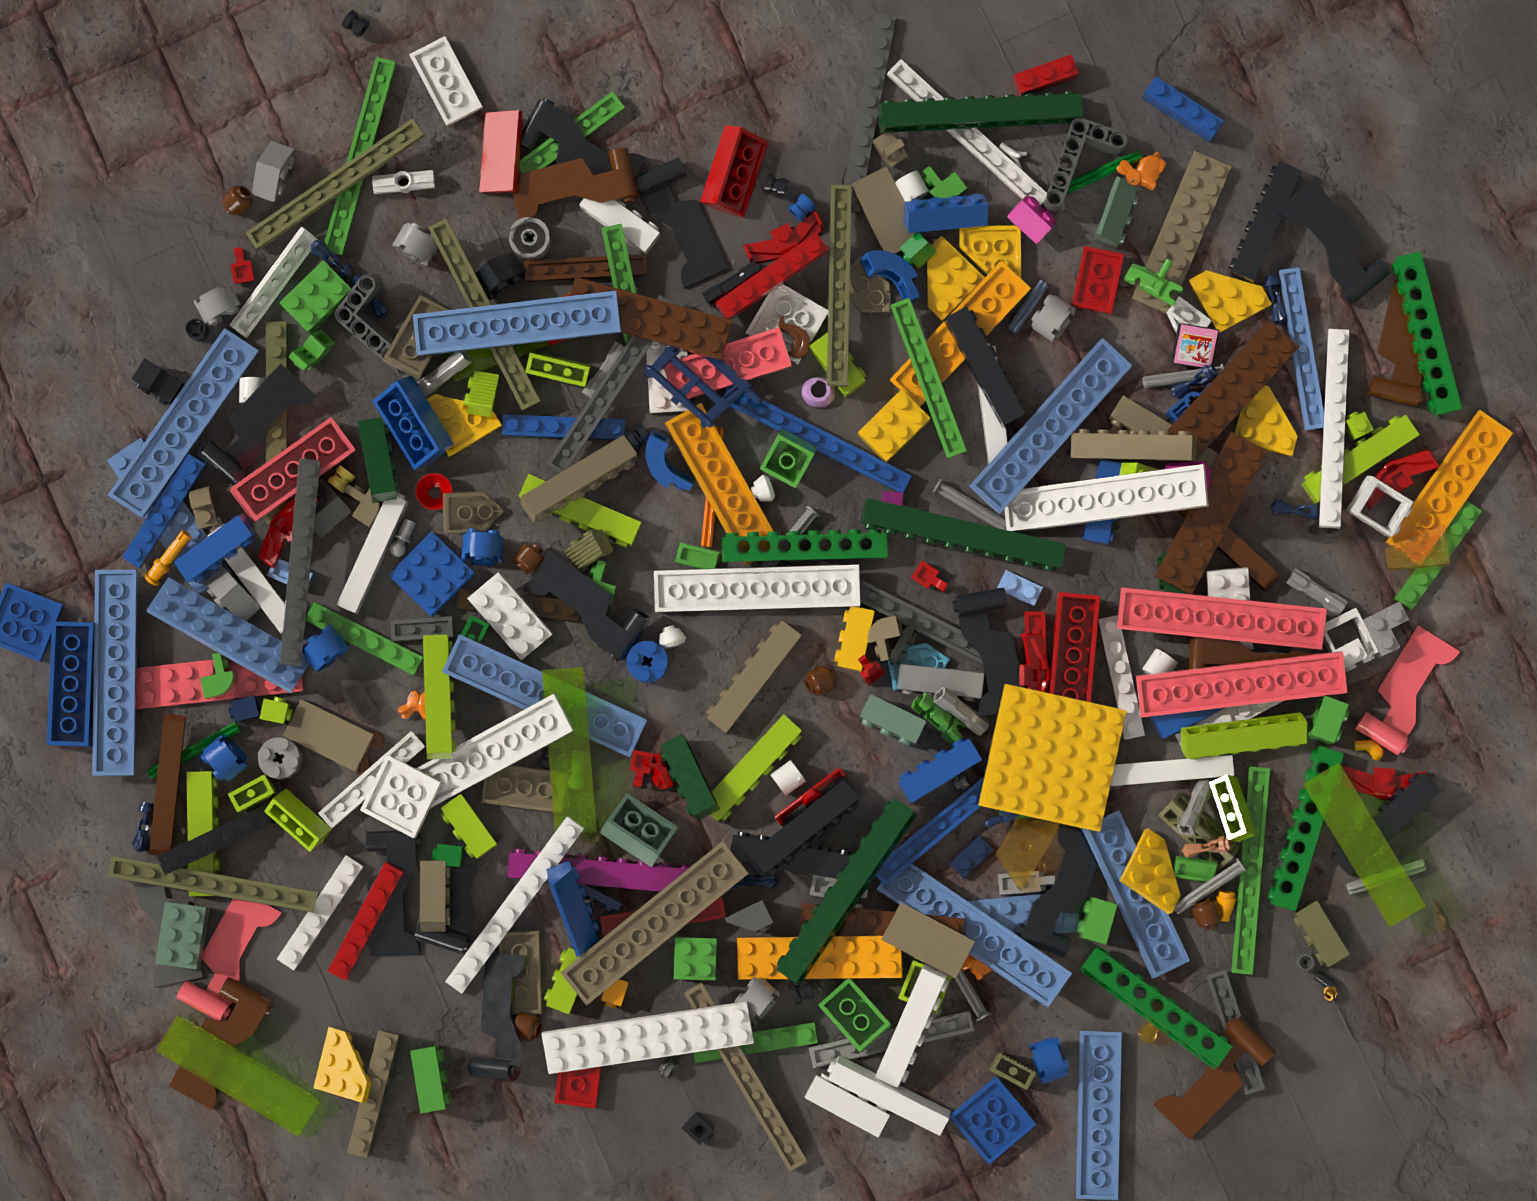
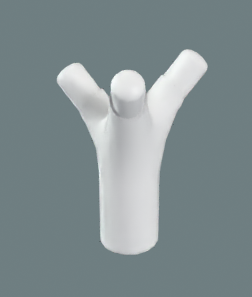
[998,143,1027,170]

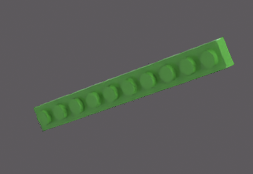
[325,57,396,256]
[1231,767,1270,975]

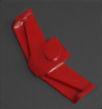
[742,211,824,263]
[1365,450,1440,510]
[258,497,320,569]
[1019,634,1050,693]
[1341,765,1426,799]
[775,768,846,826]

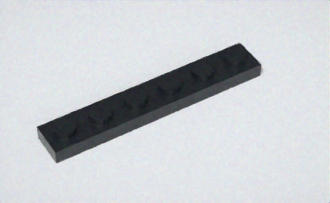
[156,803,276,875]

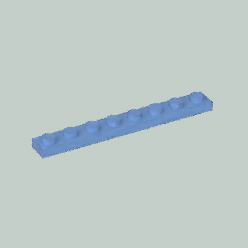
[1278,267,1324,431]

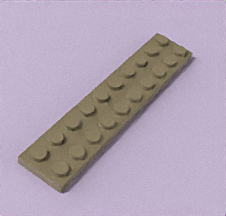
[561,841,749,1005]

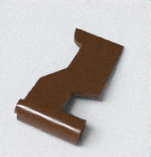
[513,148,639,219]
[1368,279,1442,407]
[1188,636,1313,669]
[169,976,274,1110]
[1153,1016,1276,1140]

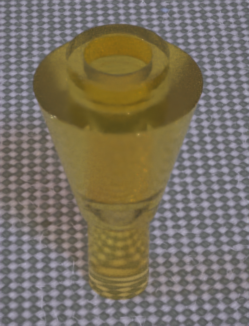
[1137,1007,1162,1044]

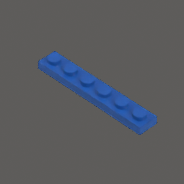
[502,414,626,440]
[122,454,206,569]

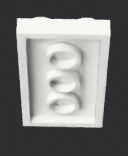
[409,36,483,126]
[646,342,690,414]
[1206,567,1253,650]
[467,572,553,660]

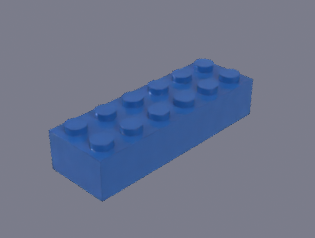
[47,621,94,747]

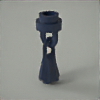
[310,240,354,280]
[352,274,388,319]
[1264,275,1287,325]
[1171,364,1217,399]
[1270,499,1320,520]
[131,802,154,852]
[732,875,778,889]

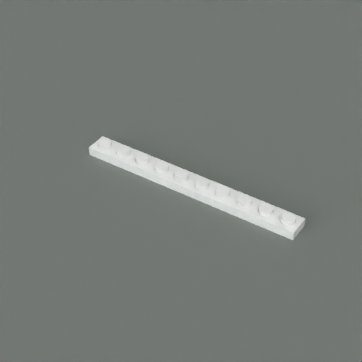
[887,59,1047,206]
[1319,329,1349,529]
[1175,638,1368,746]
[445,816,584,994]

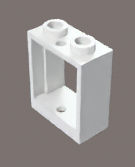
[1346,476,1413,537]
[1323,608,1378,672]

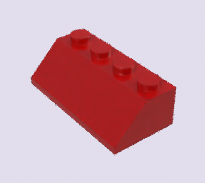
[700,126,768,218]

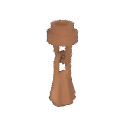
[1182,836,1232,858]

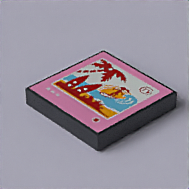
[1171,322,1219,368]

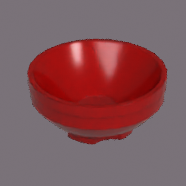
[415,473,453,510]

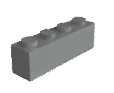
[897,663,984,701]

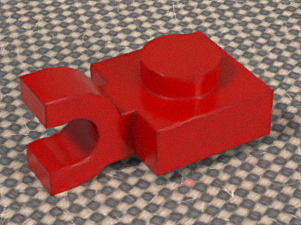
[230,247,255,285]
[911,561,948,593]
[858,655,885,686]
[629,750,654,788]
[643,753,673,789]

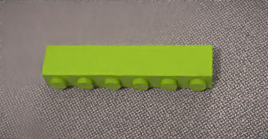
[1301,415,1419,504]
[519,474,642,548]
[423,635,456,759]
[1181,713,1307,759]
[711,714,802,822]
[187,771,220,896]

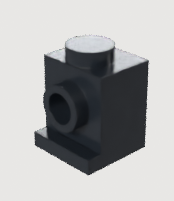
[682,1112,714,1145]

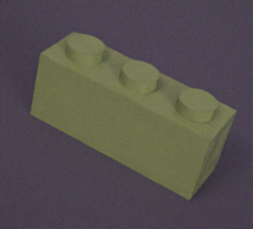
[1293,901,1349,967]

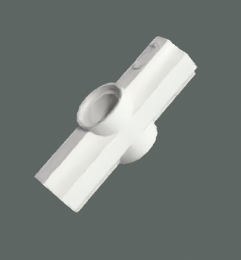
[372,170,435,194]

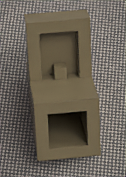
[873,133,908,167]
[344,484,381,528]
[189,486,219,530]
[868,615,904,661]

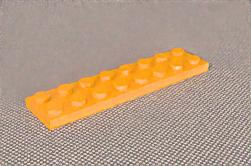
[890,261,1031,407]
[665,403,781,566]
[1385,409,1513,566]
[737,936,903,979]

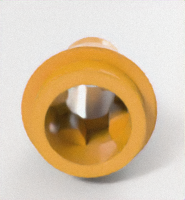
[1216,890,1237,922]

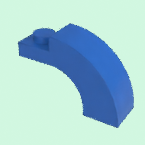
[860,250,920,304]
[646,429,694,491]

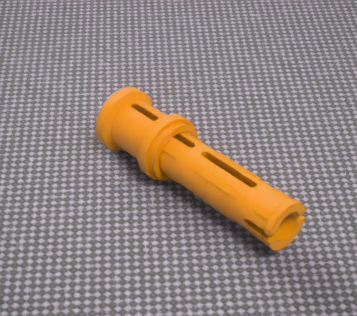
[143,530,193,586]

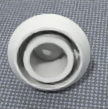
[751,475,775,502]
[659,625,686,650]

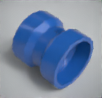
[788,194,816,222]

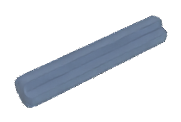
[1007,280,1048,334]

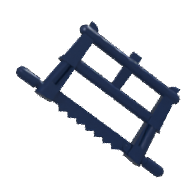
[644,347,763,429]

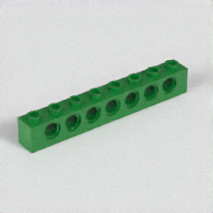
[1392,251,1462,417]
[721,529,888,562]
[1267,746,1344,911]
[1079,947,1232,1070]

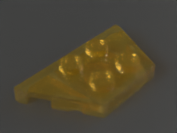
[995,819,1059,892]

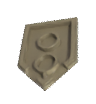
[849,256,891,313]
[443,491,505,534]

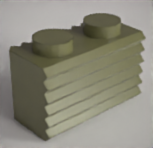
[565,529,614,571]
[989,1052,1036,1090]

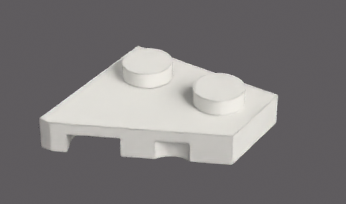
[1166,296,1212,333]

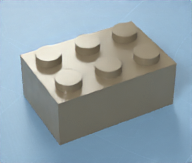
[420,861,450,932]

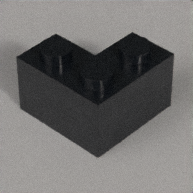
[476,251,526,301]
[131,358,185,406]

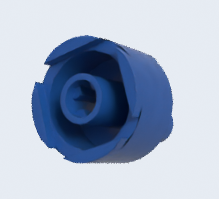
[461,529,504,566]
[302,624,349,672]
[627,641,669,683]
[200,734,250,781]
[1029,1037,1069,1084]

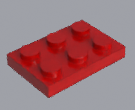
[1071,246,1124,315]
[554,1066,601,1108]

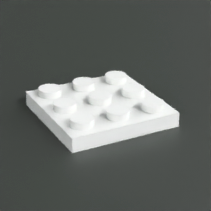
[746,284,828,364]
[360,755,443,838]

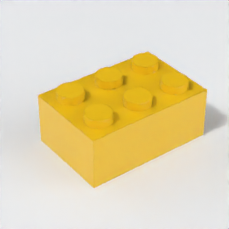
[858,389,930,463]

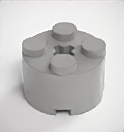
[509,217,551,261]
[392,222,438,266]
[193,283,241,326]
[1032,294,1076,343]
[258,737,302,779]
[734,977,781,1025]

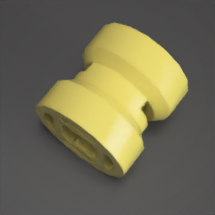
[327,465,356,493]

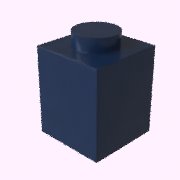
[228,696,261,723]

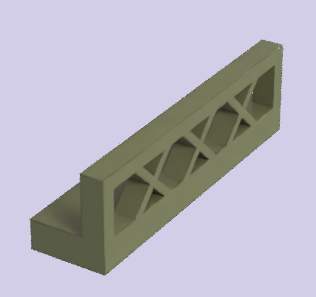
[1158,792,1240,871]

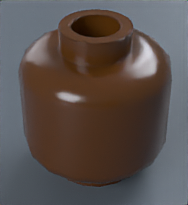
[222,185,253,216]
[514,543,544,574]
[804,666,836,696]
[1192,898,1223,930]
[513,1012,542,1042]

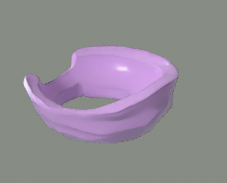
[802,377,835,408]

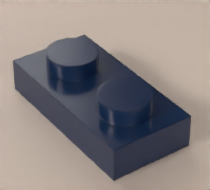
[949,835,993,879]
[584,885,622,913]

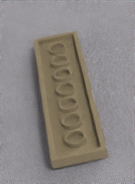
[1131,151,1232,314]

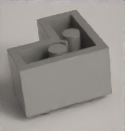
[251,141,295,202]
[205,565,261,621]
[1363,602,1409,658]

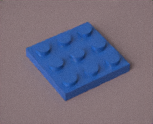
[389,531,475,617]
[0,583,64,662]
[949,1076,1036,1164]

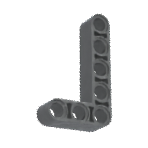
[1043,118,1128,214]
[335,272,410,377]

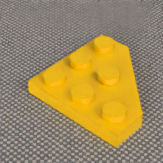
[959,226,1021,278]
[927,235,985,322]
[1188,270,1272,333]
[1234,385,1298,457]
[427,394,502,457]
[1119,828,1180,914]
[314,1027,372,1103]

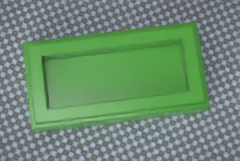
[675,542,720,569]
[1173,856,1217,882]

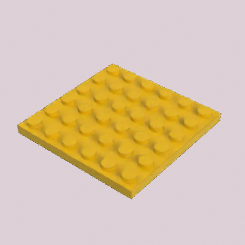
[978,684,1127,832]

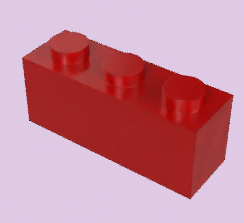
[1013,54,1079,96]

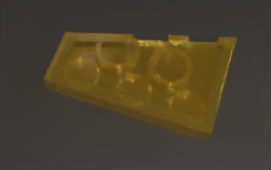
[1384,524,1450,570]

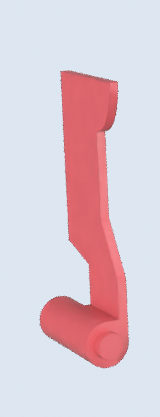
[1355,625,1460,755]
[176,898,282,1021]

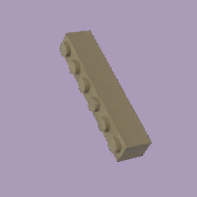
[1109,396,1219,469]
[1071,429,1197,461]
[520,435,637,523]
[706,621,802,734]
[347,1029,401,1158]

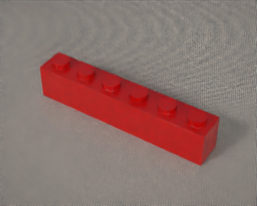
[716,232,828,320]

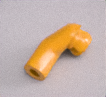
[1355,740,1384,760]

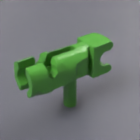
[1125,259,1183,307]
[911,692,966,743]

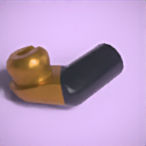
[1314,971,1337,1001]

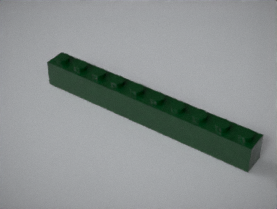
[878,91,1083,133]
[860,498,1066,572]
[776,798,917,986]

